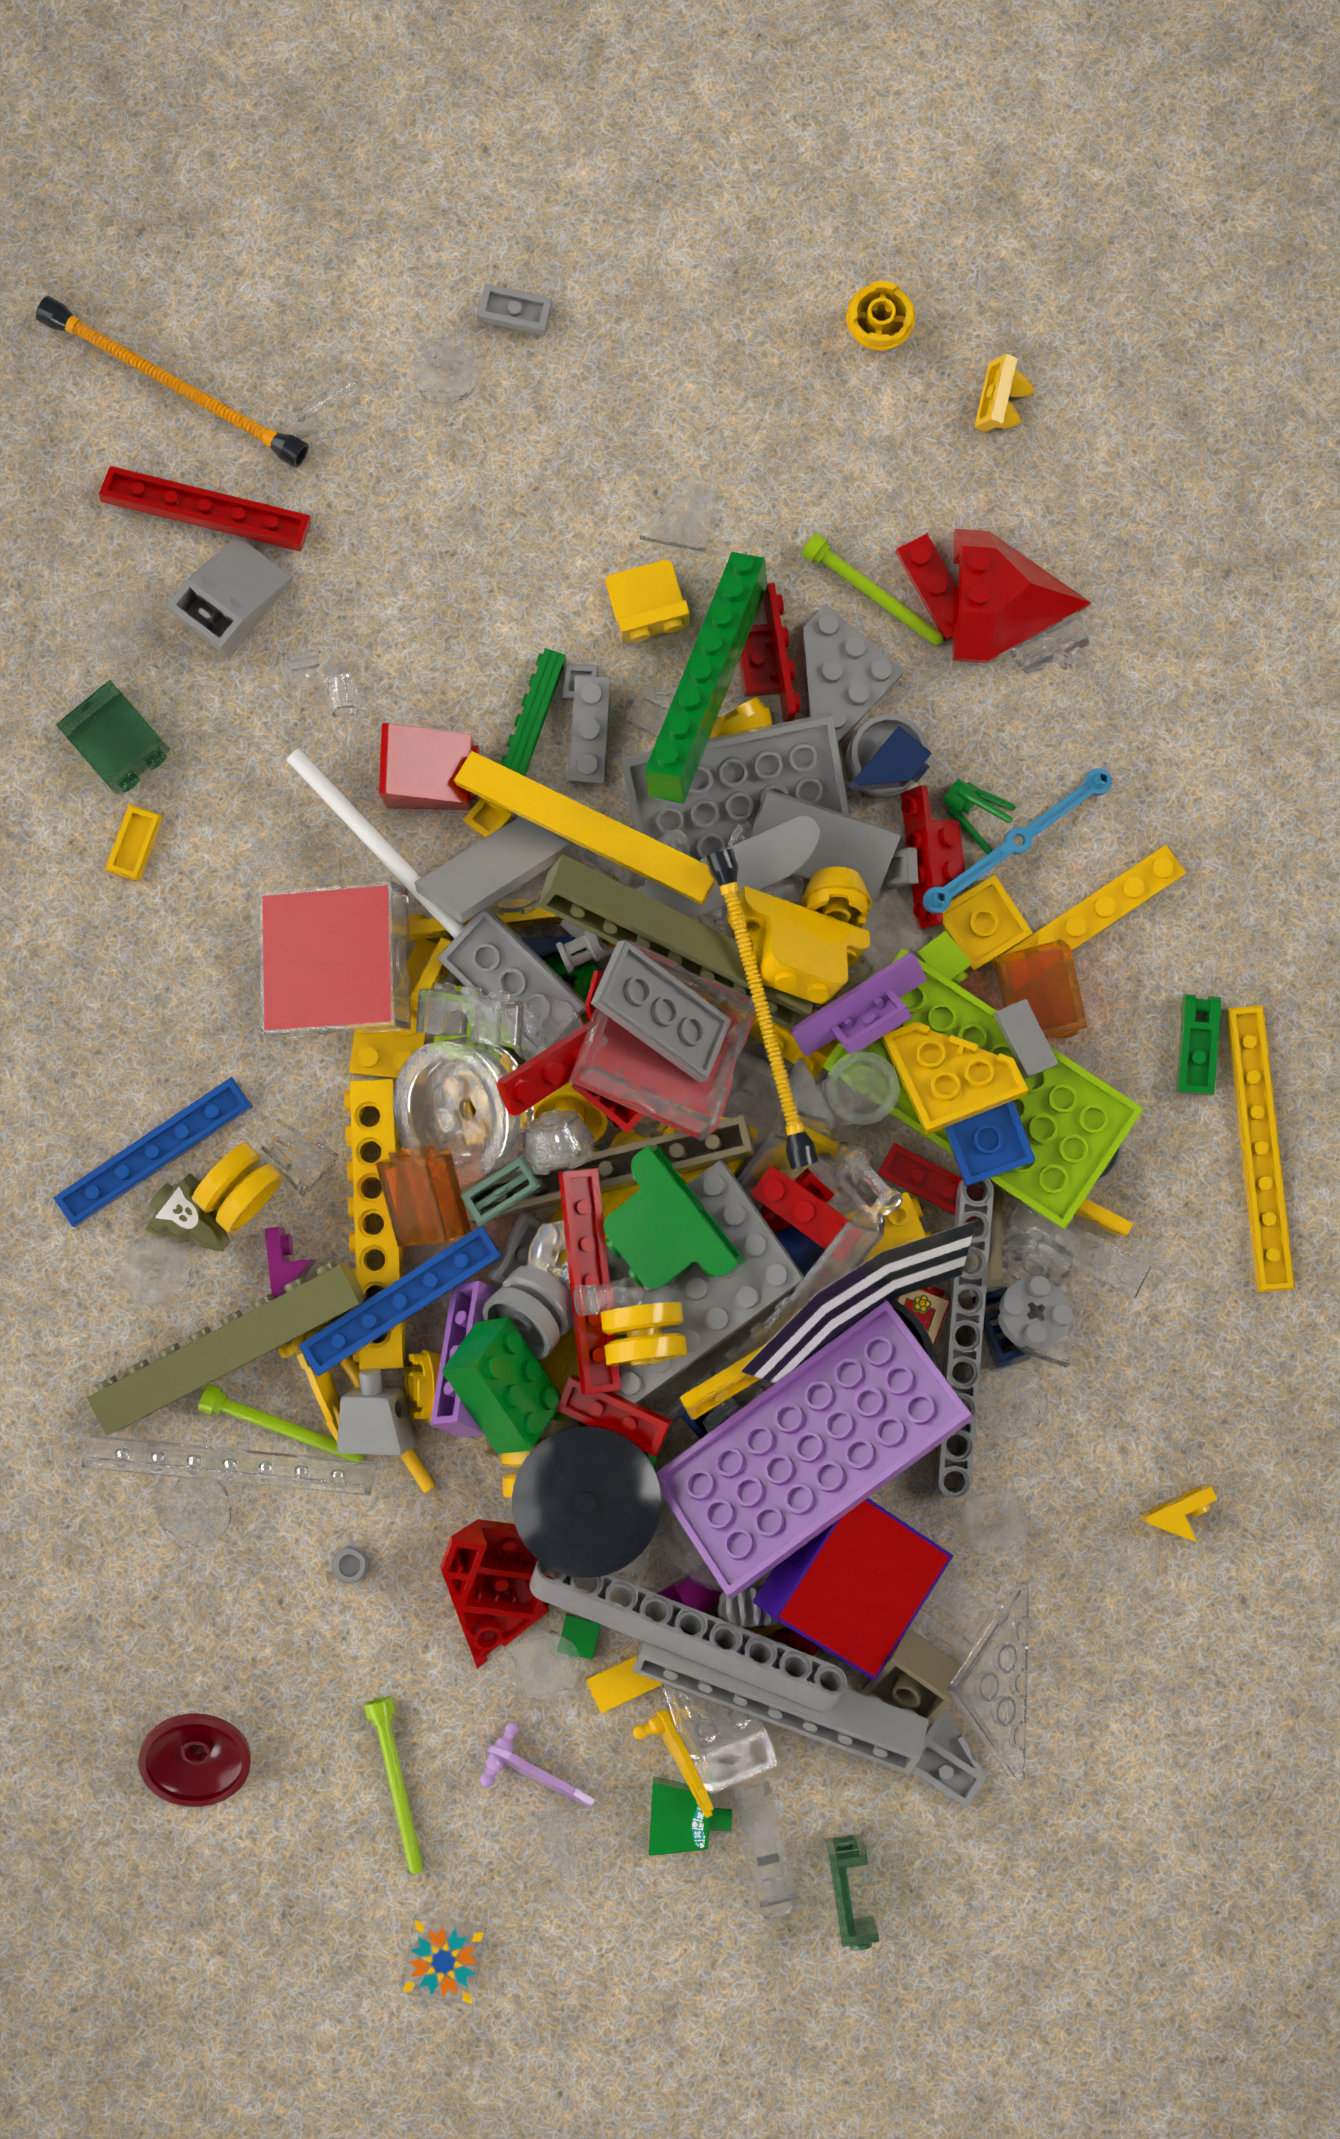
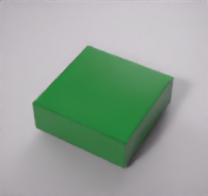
[557,1613,601,1660]

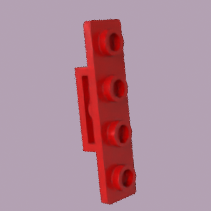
[739,583,800,722]
[901,785,968,930]

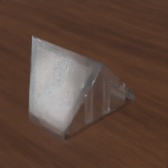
[780,1058,838,1133]

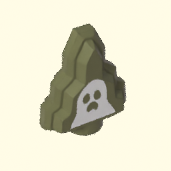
[145,1173,231,1252]

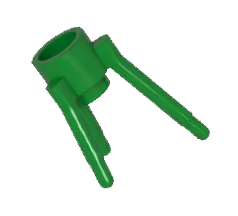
[943,778,1016,855]

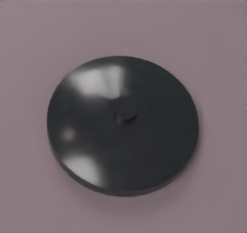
[512,1426,662,1578]

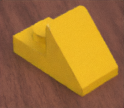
[1139,1484,1218,1542]

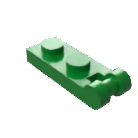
[1176,994,1221,1096]

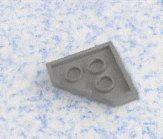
[801,604,904,744]

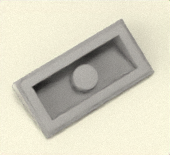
[993,999,1058,1079]

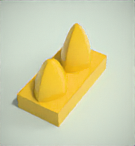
[974,353,1035,432]

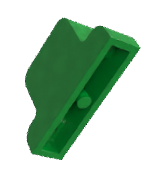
[603,1145,746,1289]

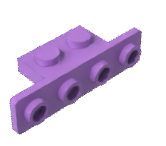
[790,952,927,1056]

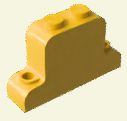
[727,886,870,1005]

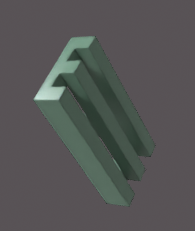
[460,1156,543,1227]

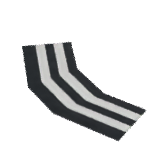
[740,1220,977,1383]

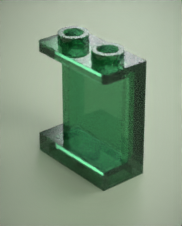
[56,680,171,794]
[825,1834,879,1951]

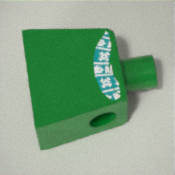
[649,1776,732,1856]

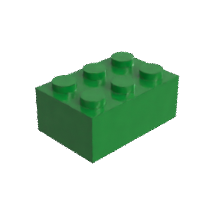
[442,1317,561,1454]

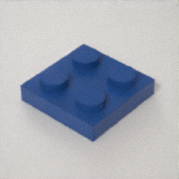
[944,1101,1036,1186]

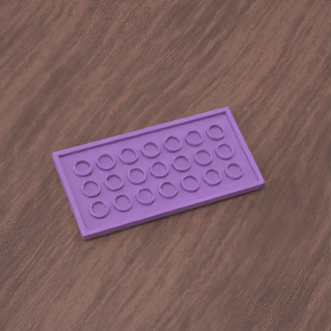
[656,1300,974,1599]

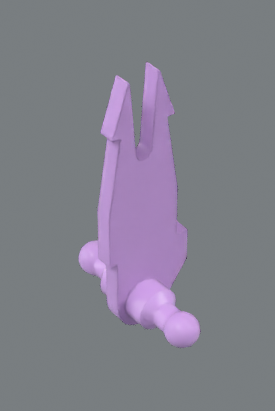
[479,1722,595,1808]

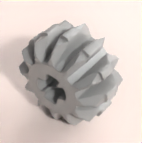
[718,1588,779,1629]

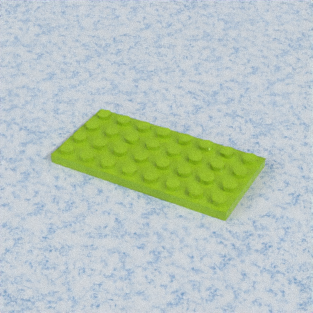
[822,948,1144,1230]

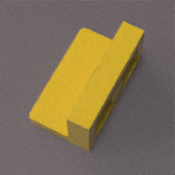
[390,937,452,1016]

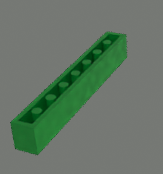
[645,552,767,804]

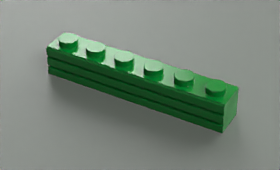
[500,648,566,776]

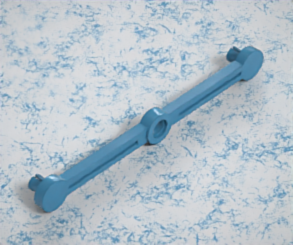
[923,768,1112,914]

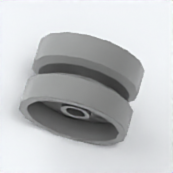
[844,714,928,799]
[482,1266,574,1360]

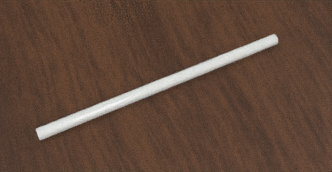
[287,749,567,1042]

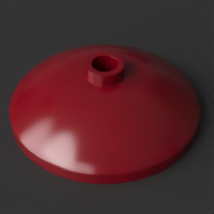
[138,1713,251,1807]

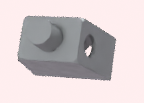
[337,1368,416,1456]

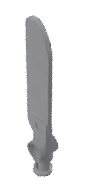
[556,815,820,973]

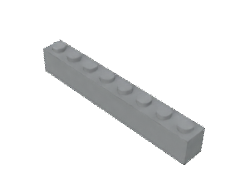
[632,1617,929,1774]

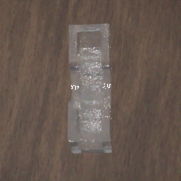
[416,982,525,1046]

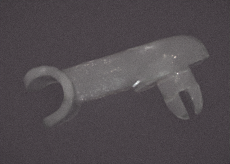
[574,1277,646,1316]

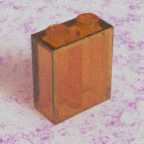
[993,939,1088,1039]
[376,1144,472,1247]

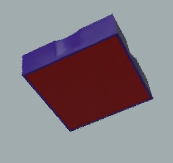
[752,1498,954,1681]

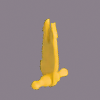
[278,1330,340,1442]
[632,1705,714,1818]

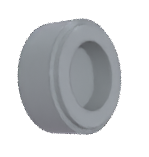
[332,1546,369,1584]

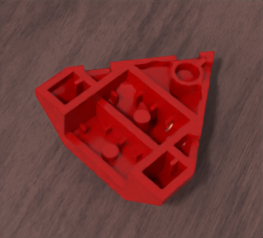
[952,529,1091,663]
[440,1519,554,1669]

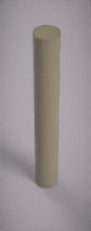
[988,1187,1003,1287]

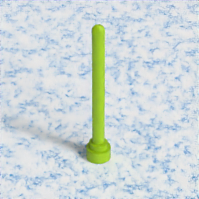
[800,532,944,646]
[198,1384,366,1463]
[364,1696,423,1875]

